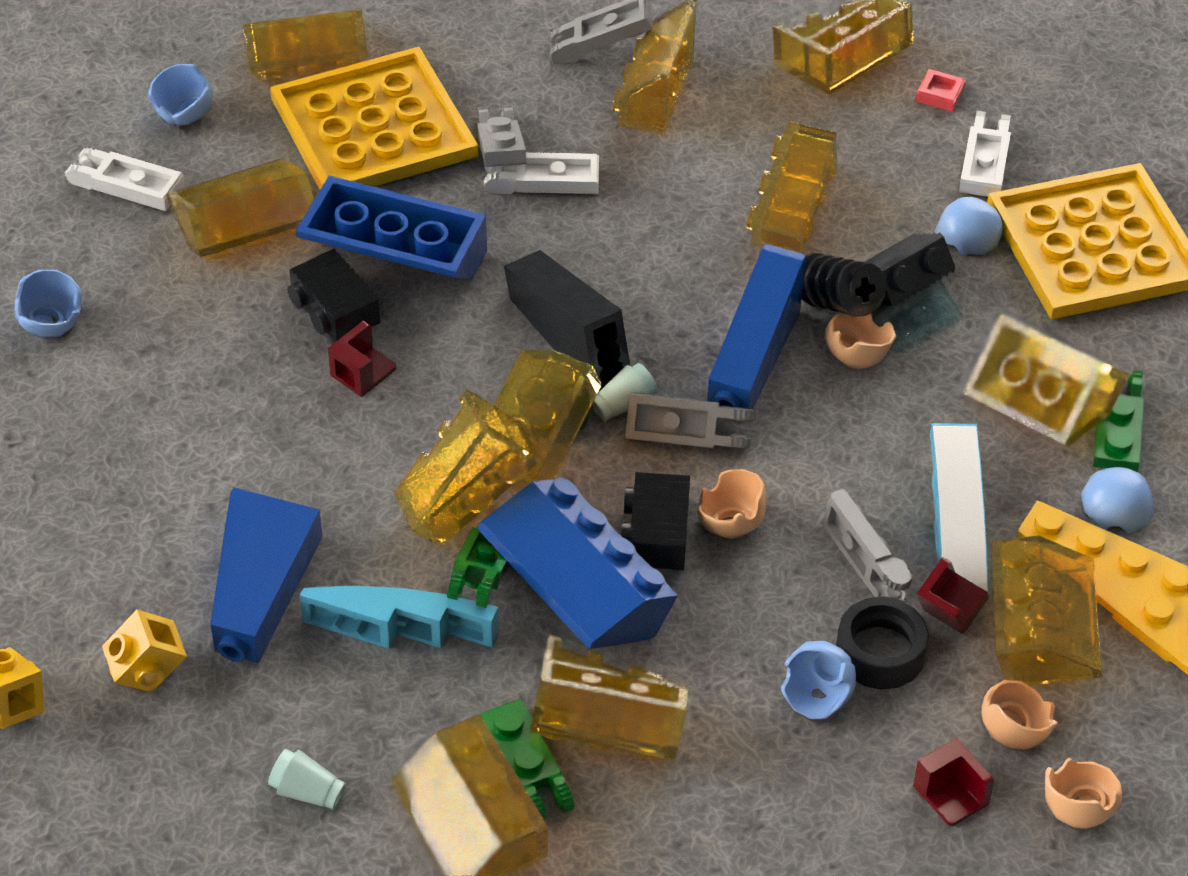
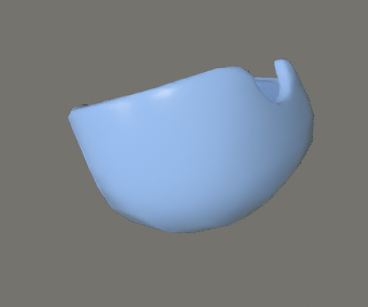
[148,64,213,126]
[935,196,1004,256]
[14,270,82,337]
[1081,467,1154,534]
[781,641,856,719]

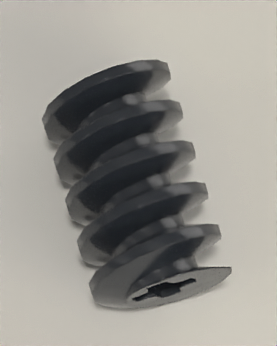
[801,252,887,316]

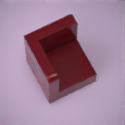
[328,321,396,397]
[917,557,989,634]
[913,738,994,826]

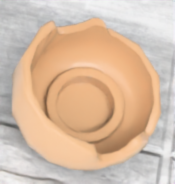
[824,313,896,369]
[697,469,767,539]
[981,680,1058,750]
[1045,758,1122,829]

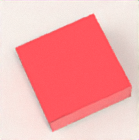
[915,69,966,112]

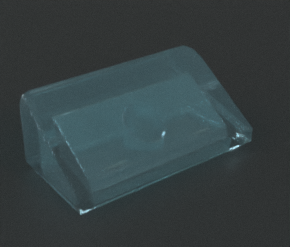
[873,280,963,353]

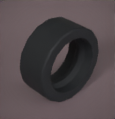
[836,597,929,690]

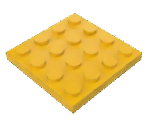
[270,47,479,189]
[987,163,1188,320]

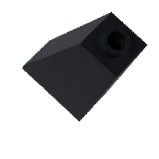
[504,250,630,397]

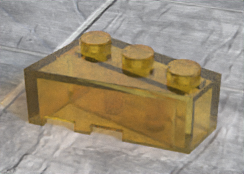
[772,0,913,95]
[747,121,837,254]
[394,389,542,546]
[530,634,689,760]

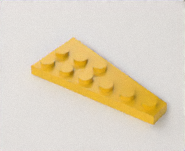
[1016,500,1188,675]

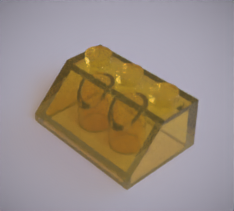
[613,0,697,135]
[241,9,368,81]
[166,158,314,260]
[963,314,1129,447]
[462,350,601,492]
[992,535,1103,686]
[391,714,548,876]

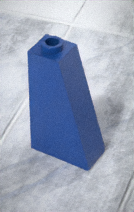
[707,243,806,410]
[210,487,322,663]

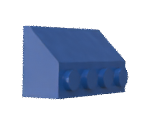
[296,176,487,279]
[477,478,678,650]

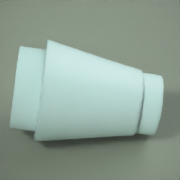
[590,363,658,422]
[268,749,346,810]

